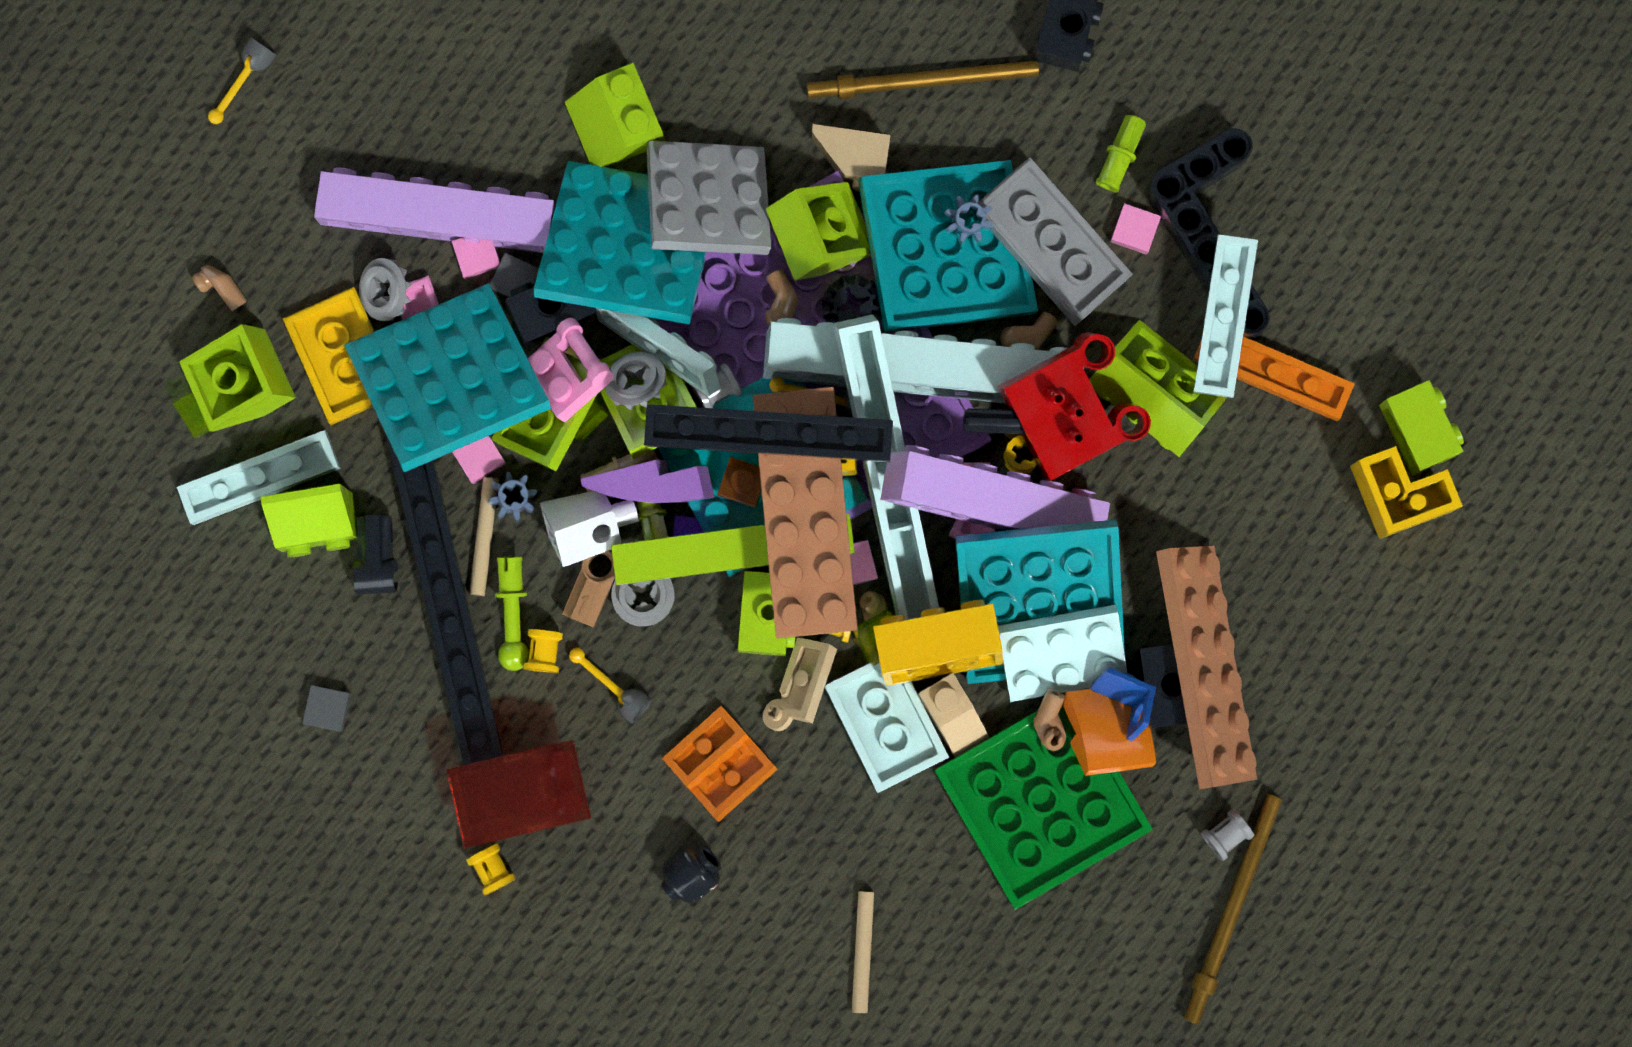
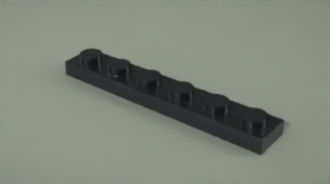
[644,404,893,462]

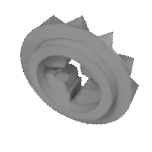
[359,258,412,321]
[605,352,667,410]
[611,578,675,627]

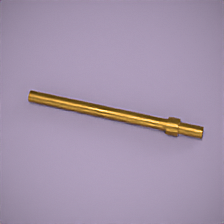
[807,61,1039,99]
[1183,794,1282,1025]

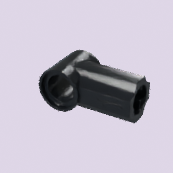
[353,515,398,594]

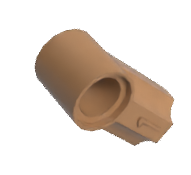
[562,550,615,627]

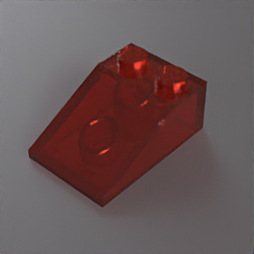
[447,740,591,849]

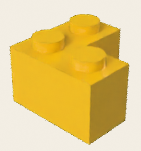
[1350,446,1463,539]

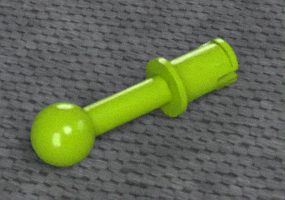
[495,556,529,671]

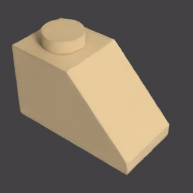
[812,124,890,192]
[918,673,990,758]

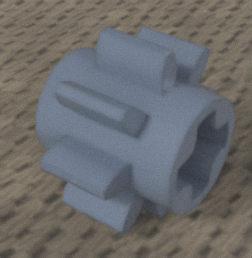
[944,195,993,244]
[488,472,537,522]

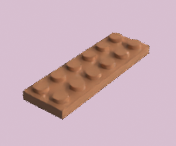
[752,387,858,639]
[1156,546,1257,790]

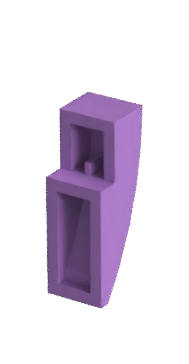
[581,460,714,503]

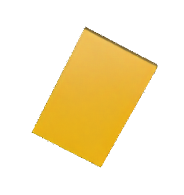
[283,287,375,425]

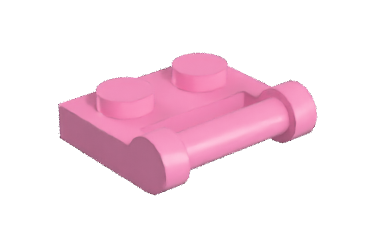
[528,318,613,422]

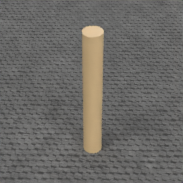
[469,477,499,596]
[852,891,874,1013]

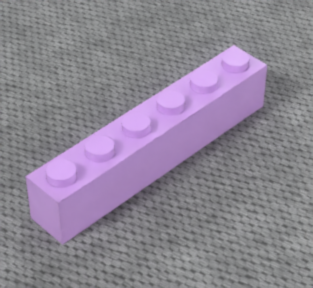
[314,168,556,253]
[880,445,1110,531]

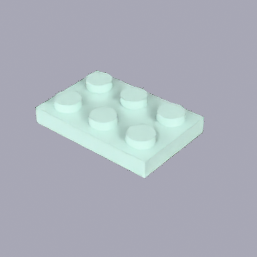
[998,605,1127,702]
[825,659,949,793]

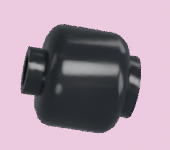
[661,844,721,904]

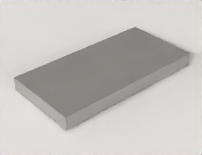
[977,157,1133,326]

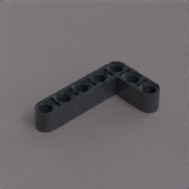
[1147,128,1270,340]

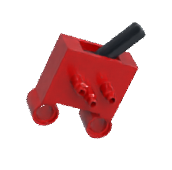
[963,332,1151,481]

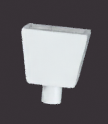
[540,491,639,567]

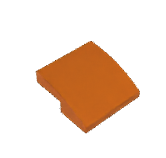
[1062,689,1156,776]
[662,706,778,822]

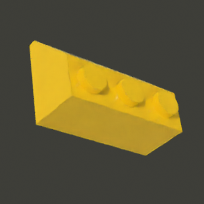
[873,600,1003,686]

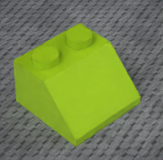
[565,63,665,168]
[766,182,871,281]
[179,324,296,432]
[260,484,357,557]

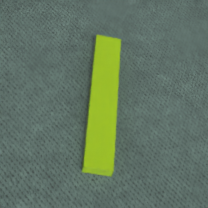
[611,514,855,585]

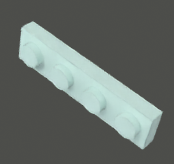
[1194,234,1258,398]
[596,308,720,397]
[177,430,341,525]

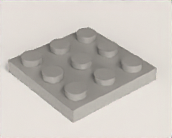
[647,140,771,255]

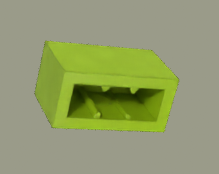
[1379,380,1464,476]
[738,571,795,656]

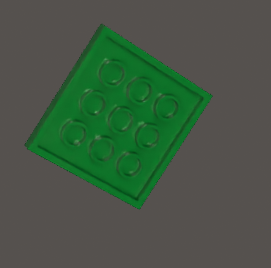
[934,705,1153,910]

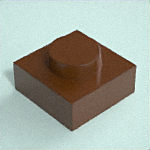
[717,457,762,509]

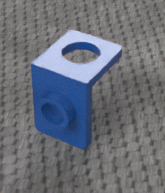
[1091,668,1156,741]

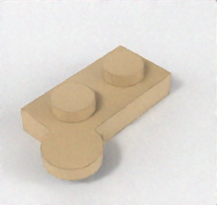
[763,637,837,731]

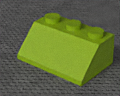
[1089,320,1227,457]

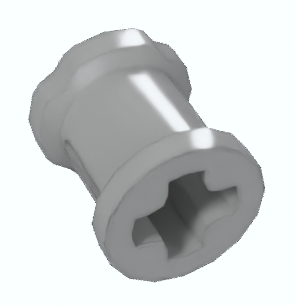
[693,363,742,408]
[1201,809,1254,861]

